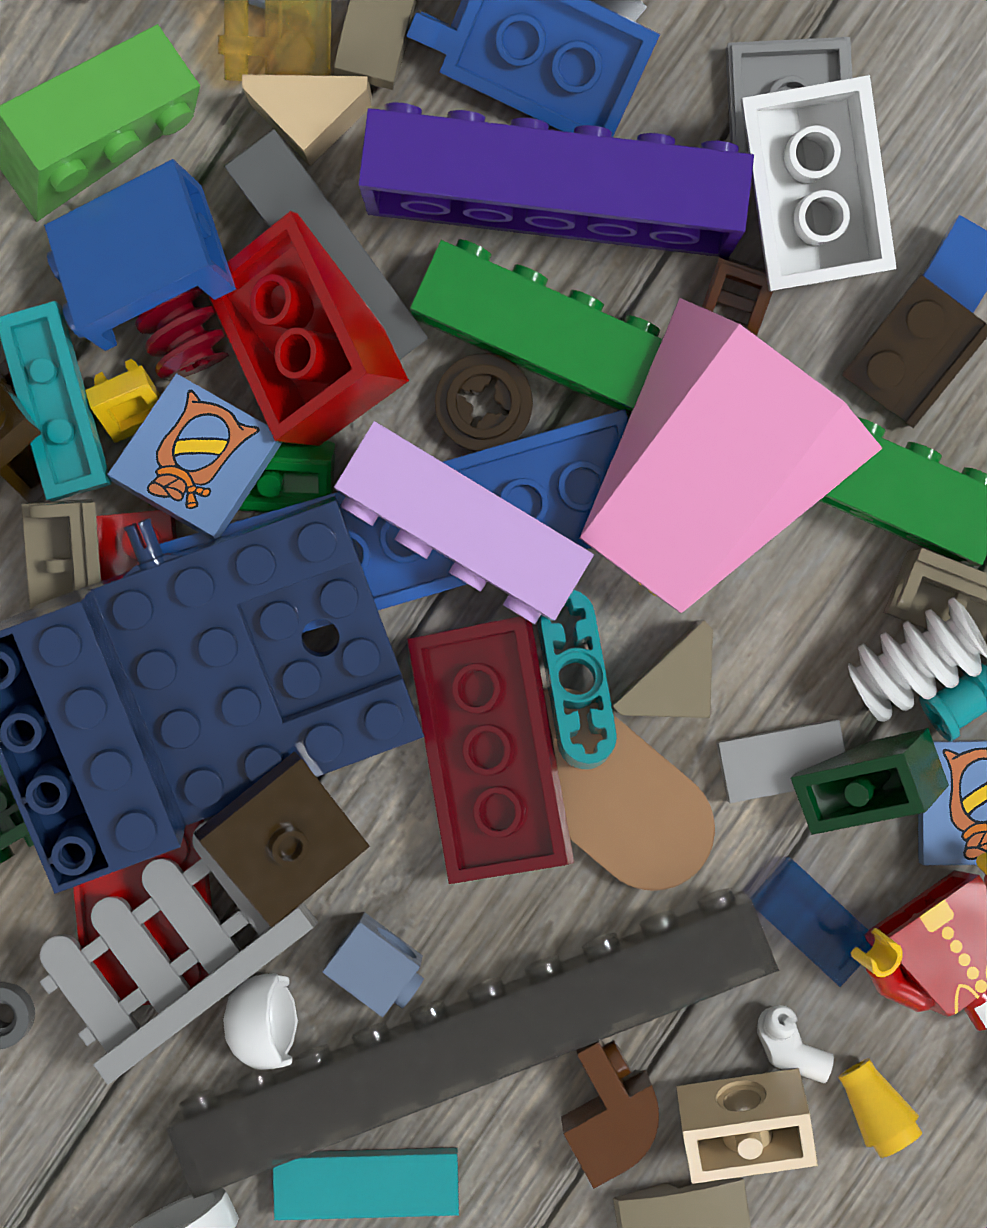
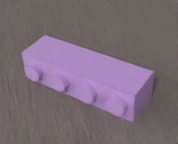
[334,421,594,624]

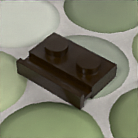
[842,273,987,428]

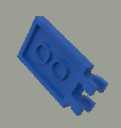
[407,0,660,137]

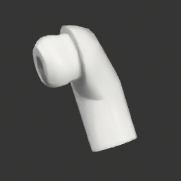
[757,1005,834,1083]

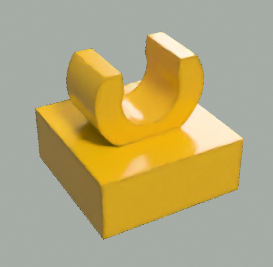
[85,359,161,443]

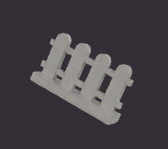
[40,821,318,1085]

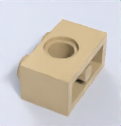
[676,1068,818,1184]

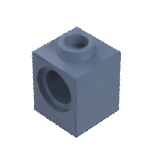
[323,912,424,1017]

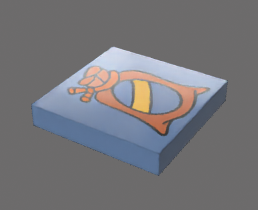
[107,373,283,540]
[918,740,987,865]

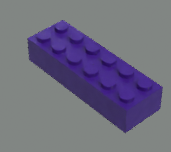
[359,102,754,258]

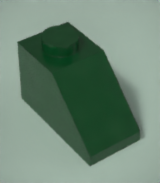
[790,728,949,835]

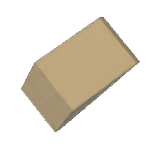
[242,75,372,166]

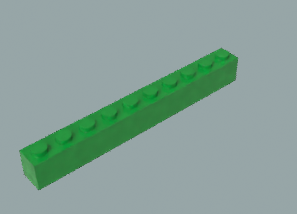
[410,239,987,567]

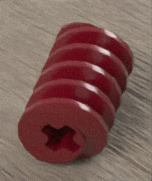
[135,286,229,380]

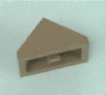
[611,620,713,718]

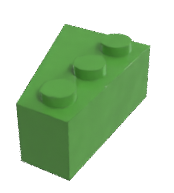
[0,24,200,222]

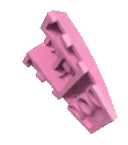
[579,298,882,613]

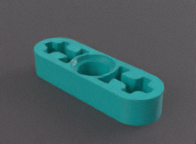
[537,590,617,770]

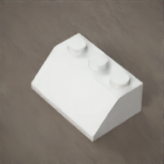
[741,75,896,291]

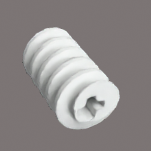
[848,597,987,722]

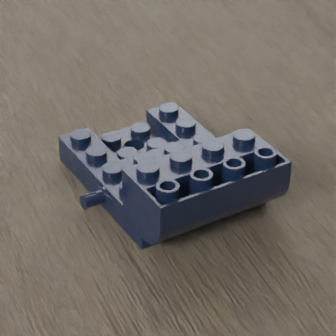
[0,496,424,894]

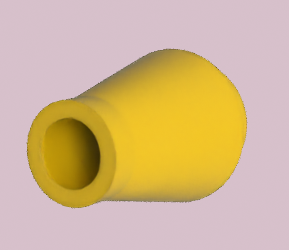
[838,1058,922,1158]

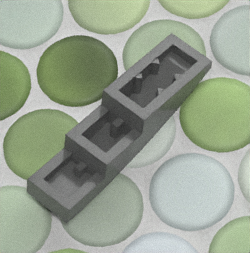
[224,129,428,360]

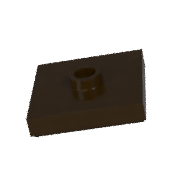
[193,751,370,928]

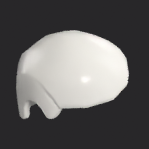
[223,973,298,1070]

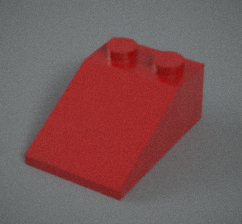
[209,211,409,446]

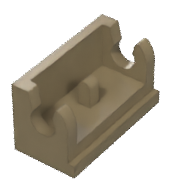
[21,499,101,609]
[884,548,987,644]

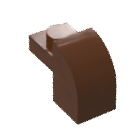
[561,1028,659,1189]

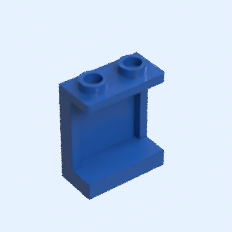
[44,159,236,351]

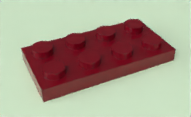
[407,616,574,884]

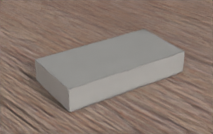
[716,719,845,803]

